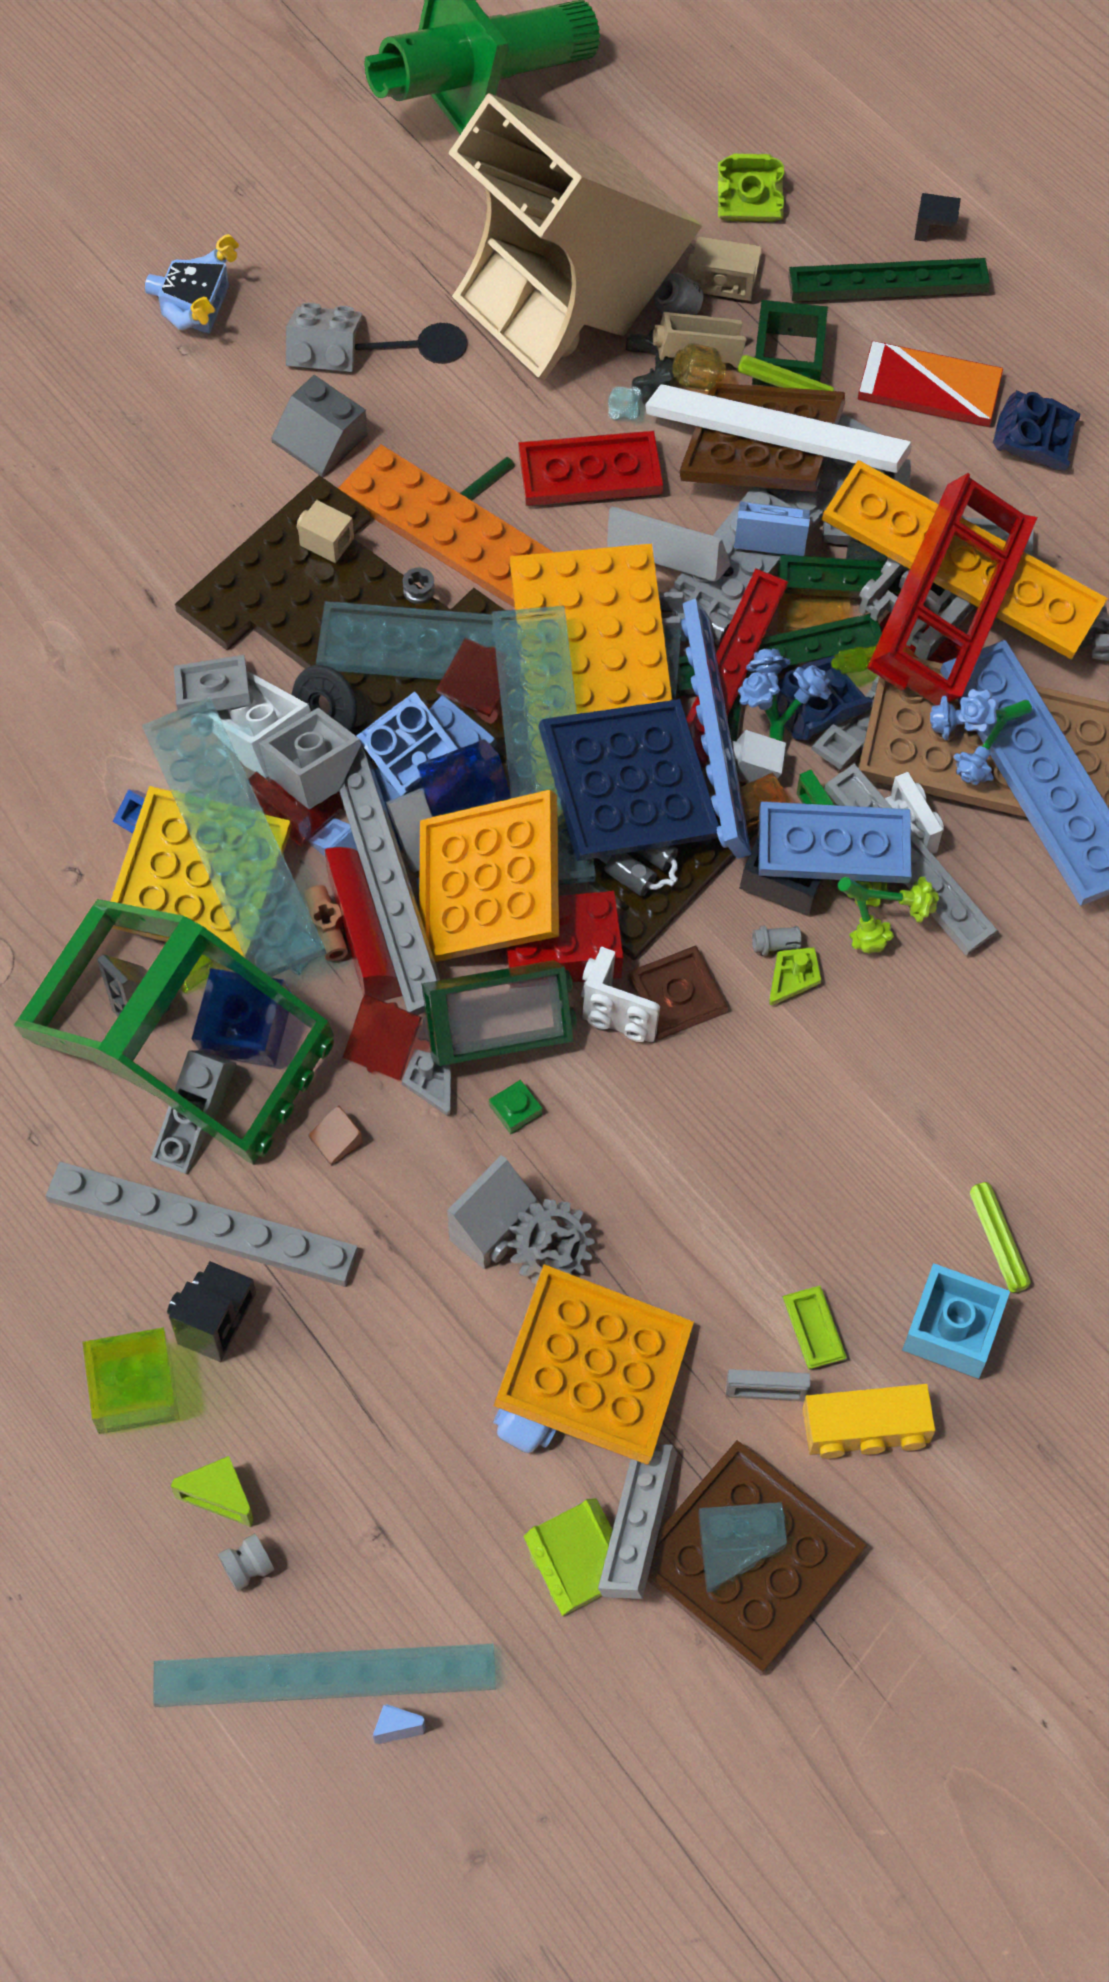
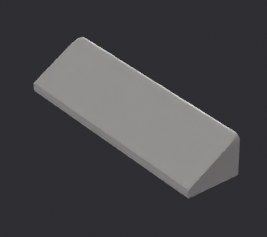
[607,506,730,581]

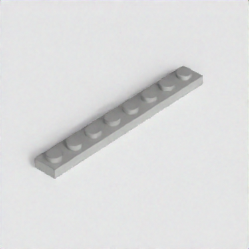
[339,744,447,1017]
[46,1162,358,1287]

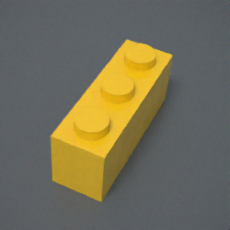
[802,1384,935,1459]

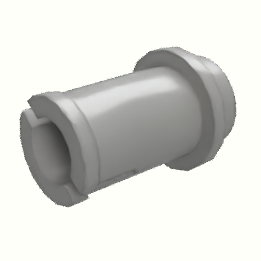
[752,925,801,956]

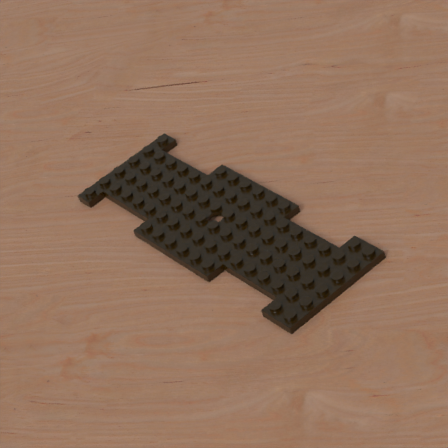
[175,475,768,960]

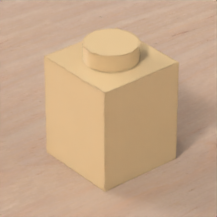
[297,500,354,563]

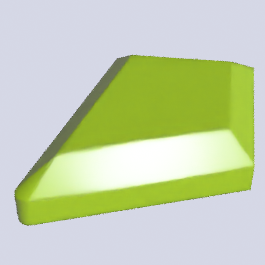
[769,947,821,1005]

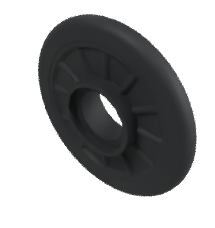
[292,665,357,732]

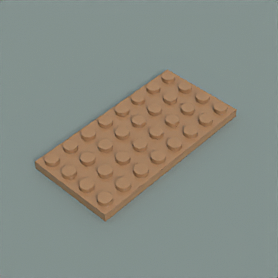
[858,657,1109,817]

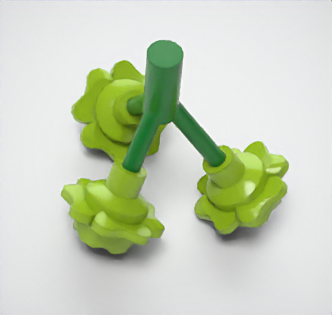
[838,876,939,954]

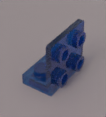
[417,739,511,817]

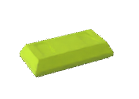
[782,1285,847,1370]

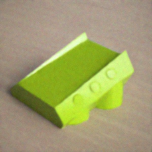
[718,153,784,222]
[523,1498,613,1616]

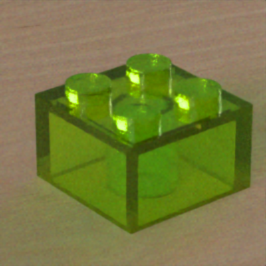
[82,1327,180,1434]

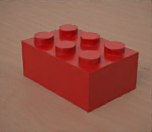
[505,891,623,988]

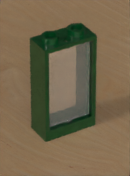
[421,960,577,1066]

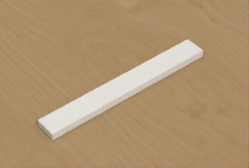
[645,384,911,473]

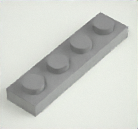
[598,1444,677,1599]

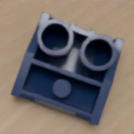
[993,390,1080,471]
[776,656,873,740]

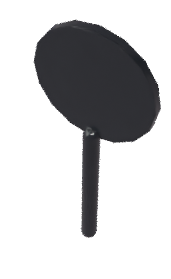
[355,322,467,364]

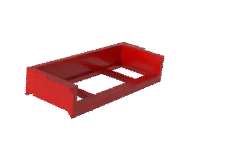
[867,473,1038,705]

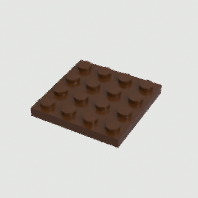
[679,383,845,492]
[647,1440,867,1676]

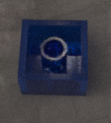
[191,968,291,1067]

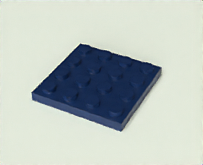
[538,699,719,861]

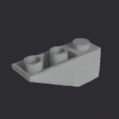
[150,1050,236,1174]

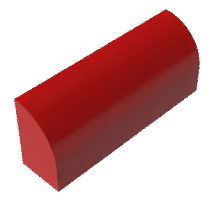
[325,847,402,1005]

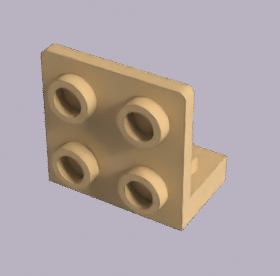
[687,237,762,301]

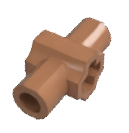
[304,885,348,961]

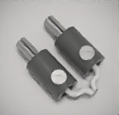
[598,845,679,897]

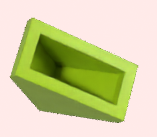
[170,1456,254,1527]

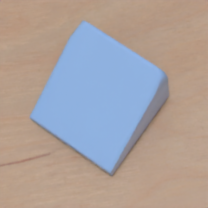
[309,818,358,856]
[373,1704,426,1744]

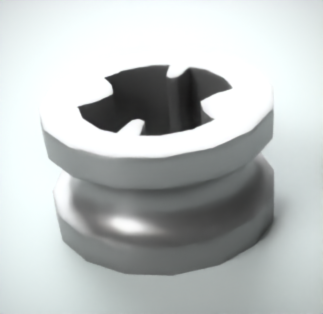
[403,567,435,604]

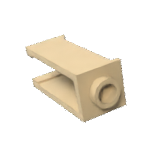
[653,312,746,368]

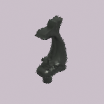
[626,329,679,405]

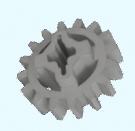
[507,1199,595,1284]

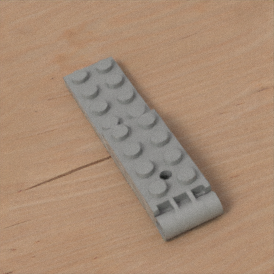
[668,413,882,646]

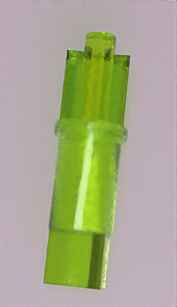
[831,646,876,674]

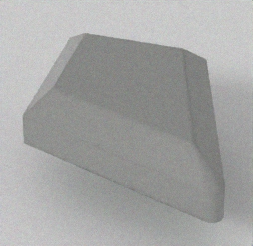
[402,1048,451,1116]

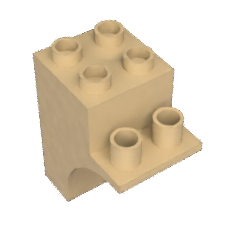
[448,93,702,379]

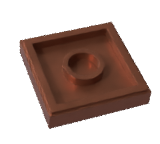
[627,945,728,1040]

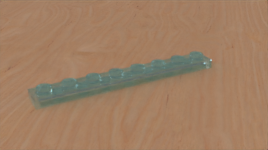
[153,1644,496,1707]

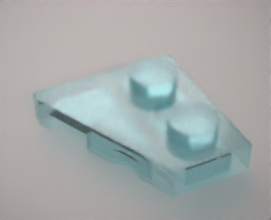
[698,1502,787,1592]

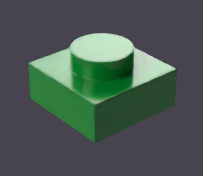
[489,1079,542,1135]

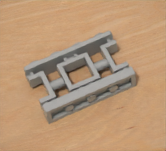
[858,515,975,660]

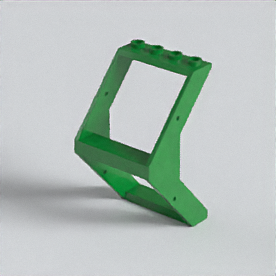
[14,899,334,1165]

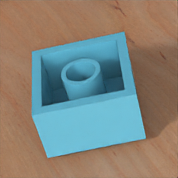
[902,1263,1010,1379]

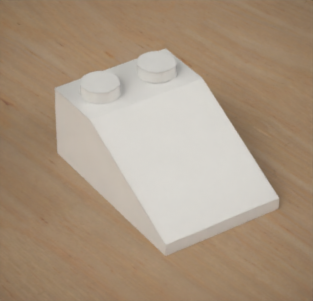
[194,671,311,778]

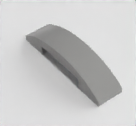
[811,676,879,770]

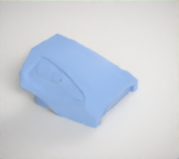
[356,692,460,796]

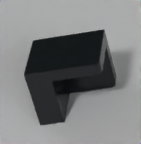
[914,193,961,242]

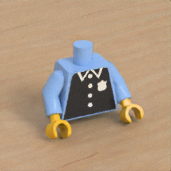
[145,234,239,334]

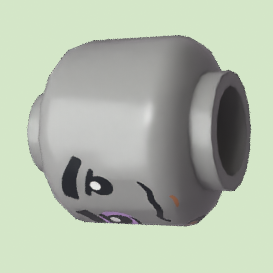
[654,273,703,315]

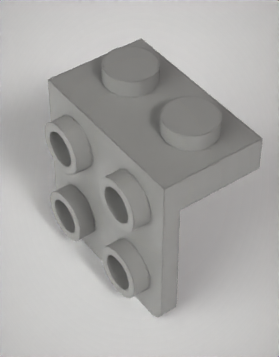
[286,303,362,372]

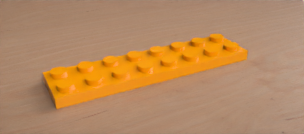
[821,460,1108,660]

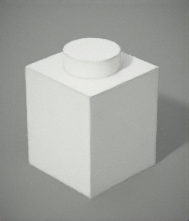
[732,730,786,790]

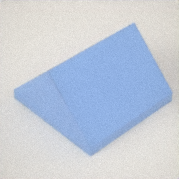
[734,501,810,556]

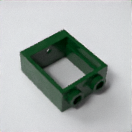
[752,300,828,387]

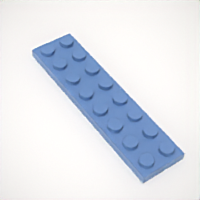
[940,640,1109,906]

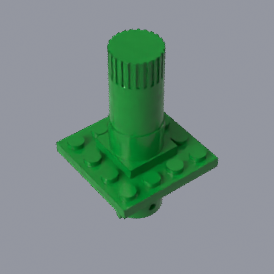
[364,0,600,135]

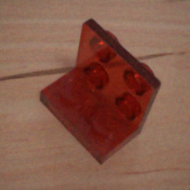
[246,771,344,847]

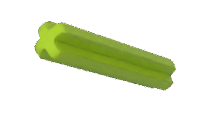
[738,355,835,391]
[970,1182,1031,1293]

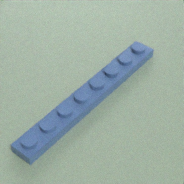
[681,598,751,859]

